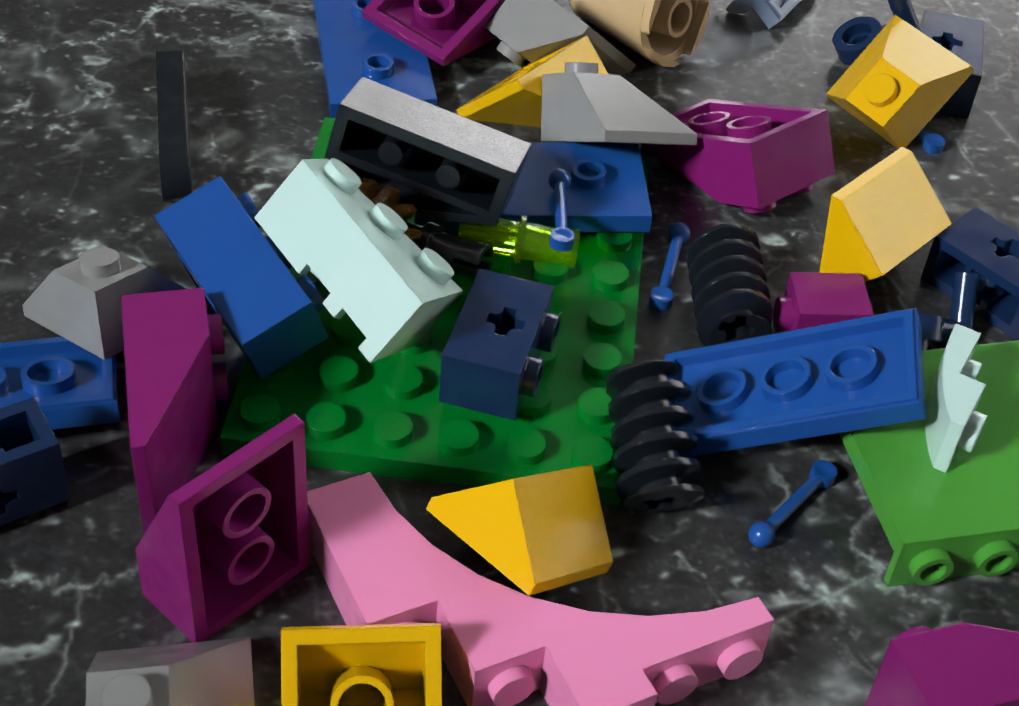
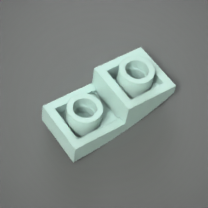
[925,323,988,473]

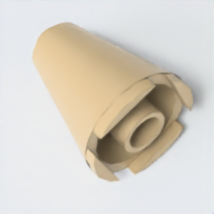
[570,0,710,67]

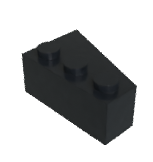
[324,77,531,226]

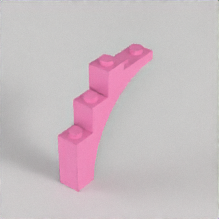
[307,472,774,706]

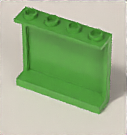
[839,340,1019,587]

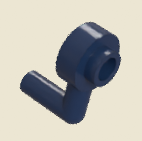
[832,0,920,66]
[882,272,980,350]

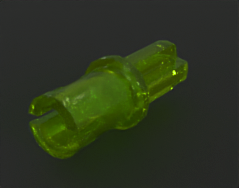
[458,216,581,268]

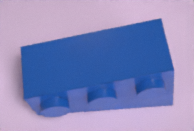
[154,176,329,379]

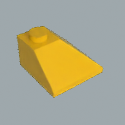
[826,15,974,149]
[456,35,609,128]

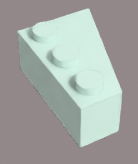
[254,158,463,363]

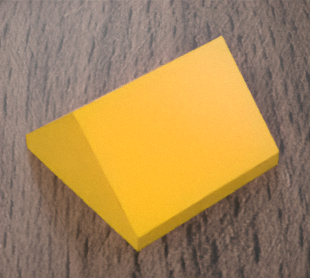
[819,147,952,282]
[426,464,613,596]
[281,623,442,706]

